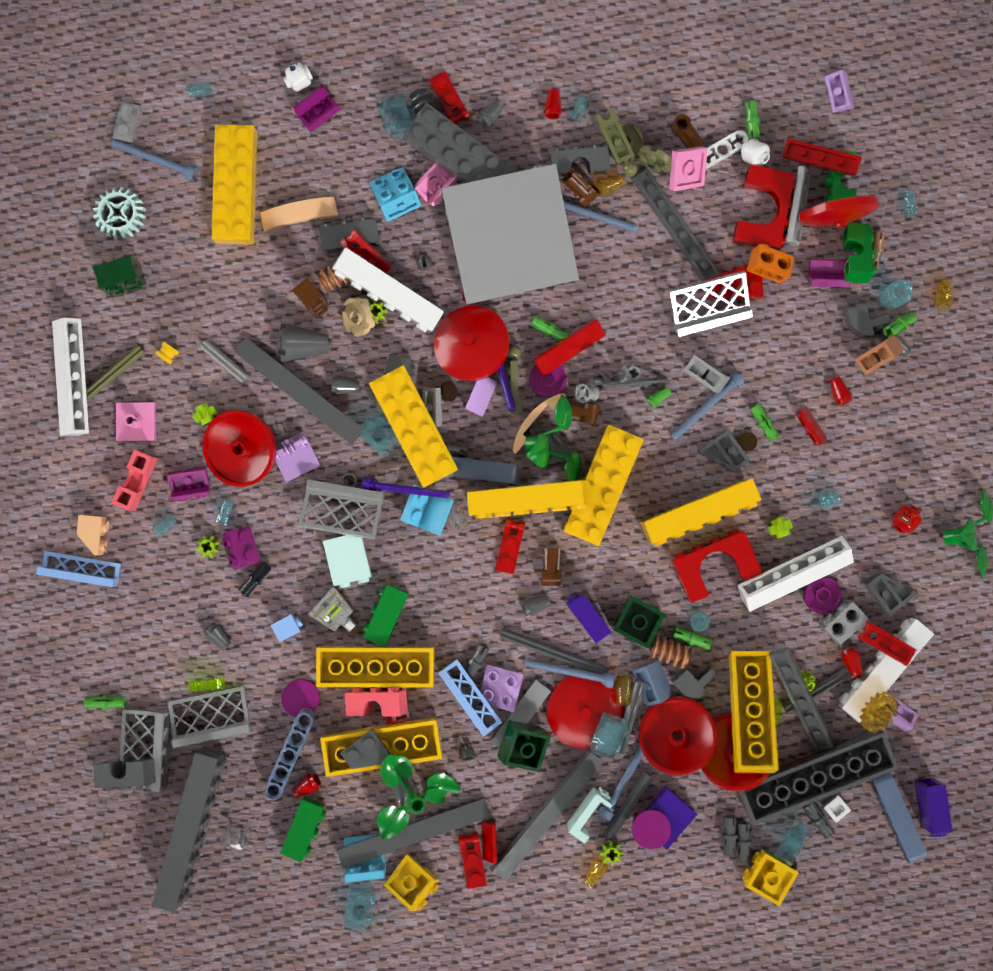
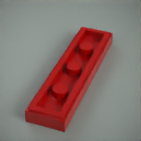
[781,138,863,177]
[533,319,606,376]

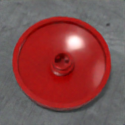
[799,196,879,228]
[434,305,510,381]
[203,410,276,487]
[547,676,624,750]
[639,697,717,776]
[701,713,770,792]

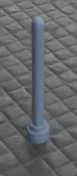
[112,140,199,182]
[563,201,638,232]
[671,371,745,440]
[524,659,616,688]
[597,746,644,821]

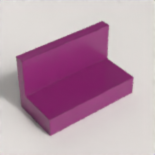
[808,259,851,287]

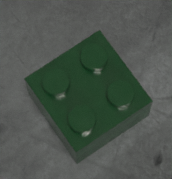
[92,255,146,297]
[611,595,666,649]
[497,720,551,772]

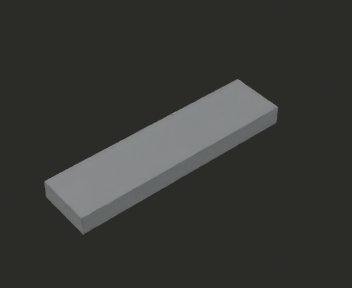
[786,166,811,246]
[490,679,551,748]

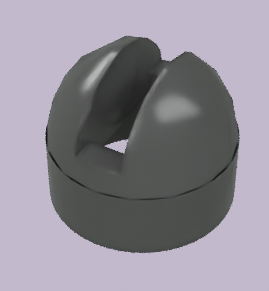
[417,255,432,271]
[341,473,357,487]
[460,746,476,761]

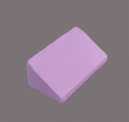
[824,70,854,113]
[465,377,497,417]
[874,691,918,732]

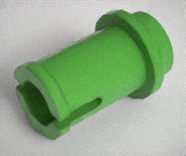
[646,385,672,408]

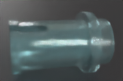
[187,82,213,99]
[570,96,589,123]
[902,191,919,217]
[216,500,235,525]
[152,513,177,537]

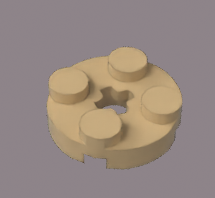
[342,297,375,337]

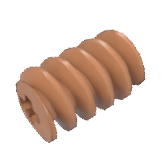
[317,266,349,293]
[649,634,693,669]

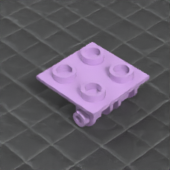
[275,431,321,482]
[478,664,523,712]

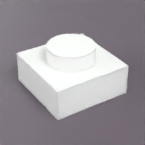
[822,794,851,823]

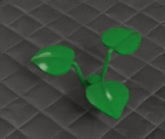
[525,394,581,482]
[943,489,993,579]
[377,754,460,840]

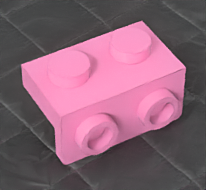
[413,164,458,207]

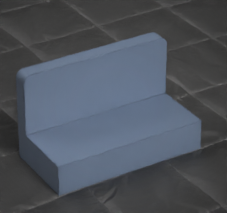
[632,660,673,706]

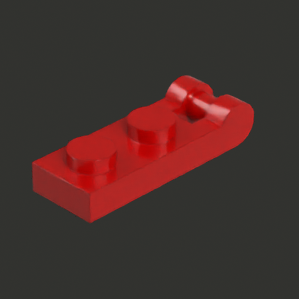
[429,71,470,125]
[340,229,391,273]
[495,518,525,574]
[857,621,917,666]
[459,832,487,889]

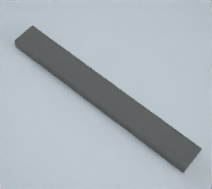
[631,168,722,303]
[235,338,364,445]
[490,749,604,881]
[337,797,490,869]

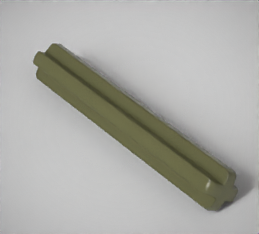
[86,345,145,400]

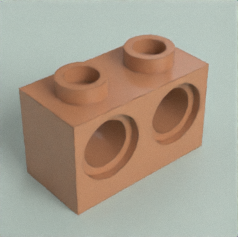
[855,334,905,375]

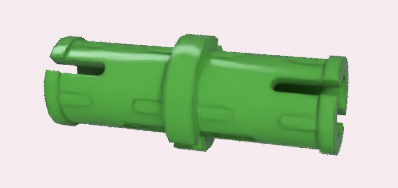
[745,101,761,141]
[884,312,916,337]
[530,315,570,342]
[750,403,780,442]
[671,626,712,650]
[84,694,126,710]

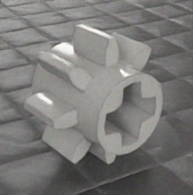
[618,363,643,388]

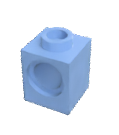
[271,613,303,642]

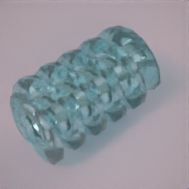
[878,280,913,310]

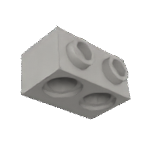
[684,355,731,393]
[820,601,869,645]

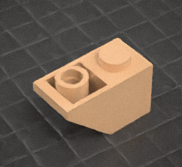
[77,515,109,555]

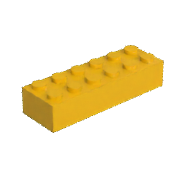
[212,124,257,245]
[369,365,458,488]
[563,424,644,546]
[640,478,761,546]
[467,480,592,519]
[316,646,435,687]
[728,651,778,773]
[320,717,443,777]

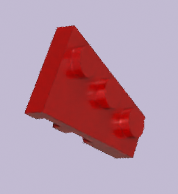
[706,265,764,299]

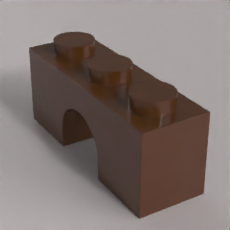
[292,278,329,317]

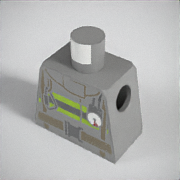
[309,586,357,633]

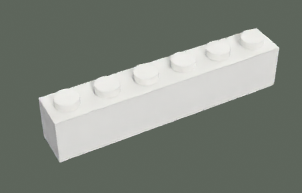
[332,248,444,332]
[52,318,89,436]
[738,536,854,612]
[838,618,934,723]

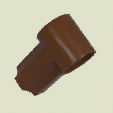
[671,114,705,149]
[562,169,600,207]
[568,400,600,426]
[541,548,561,586]

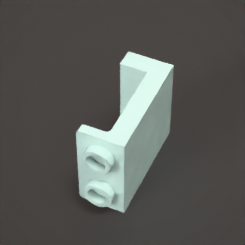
[323,535,373,589]
[567,786,612,844]

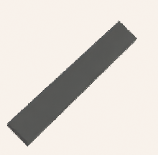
[769,647,834,752]

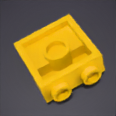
[742,849,799,907]
[383,854,440,912]

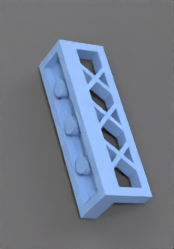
[36,551,121,587]
[438,659,502,736]

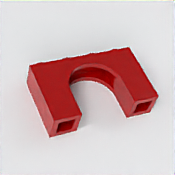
[732,164,796,250]
[671,528,762,603]

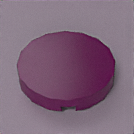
[529,365,567,398]
[803,576,842,614]
[281,679,320,718]
[631,809,671,849]

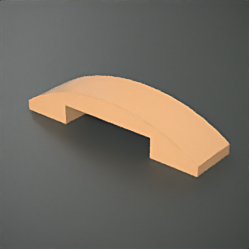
[260,197,338,232]
[513,393,566,455]

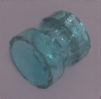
[688,611,710,632]

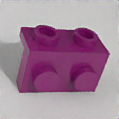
[292,86,341,133]
[167,467,211,502]
[222,525,261,570]

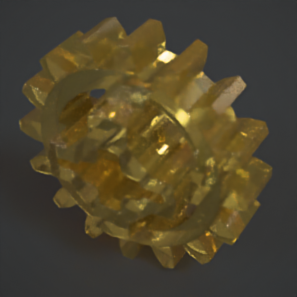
[860,691,899,733]

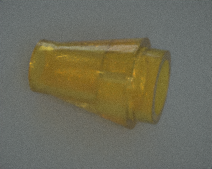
[596,175,625,197]
[933,279,953,309]
[614,675,633,706]
[583,857,608,888]

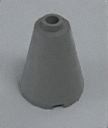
[280,323,332,362]

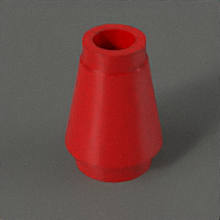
[543,89,562,120]
[829,376,853,406]
[841,648,863,678]
[292,773,321,799]

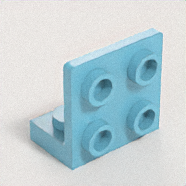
[369,167,422,222]
[400,485,454,536]
[344,834,386,883]

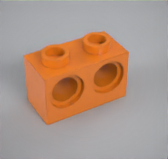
[747,244,794,284]

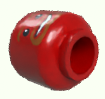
[892,505,922,534]

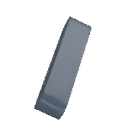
[448,457,519,485]
[264,708,315,800]
[872,773,927,864]

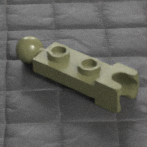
[594,108,638,177]
[506,345,522,415]

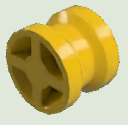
[155,341,180,365]

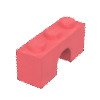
[111,450,158,511]
[345,687,407,716]

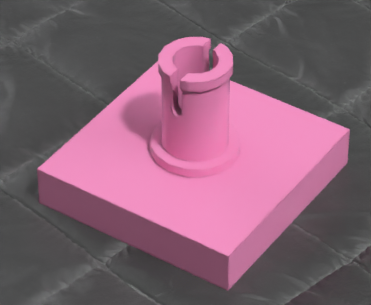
[669,146,708,191]
[116,402,156,441]

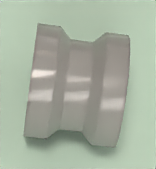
[575,383,600,403]

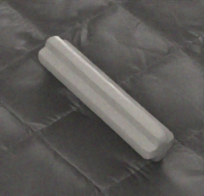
[200,340,248,383]

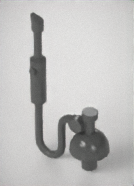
[590,372,670,391]

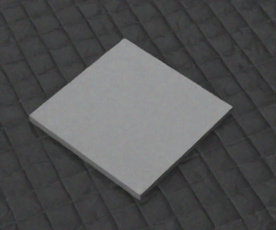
[441,164,579,304]

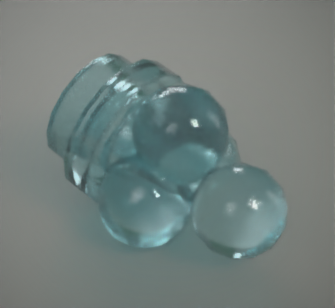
[809,489,842,511]

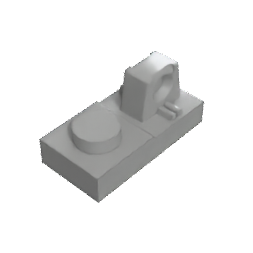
[113,102,141,144]
[423,387,445,426]

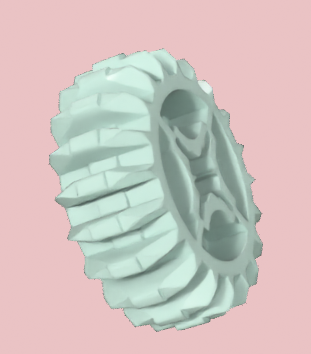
[93,187,146,239]

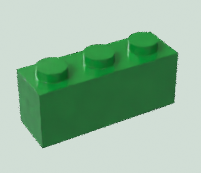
[362,584,409,647]
[280,796,327,862]

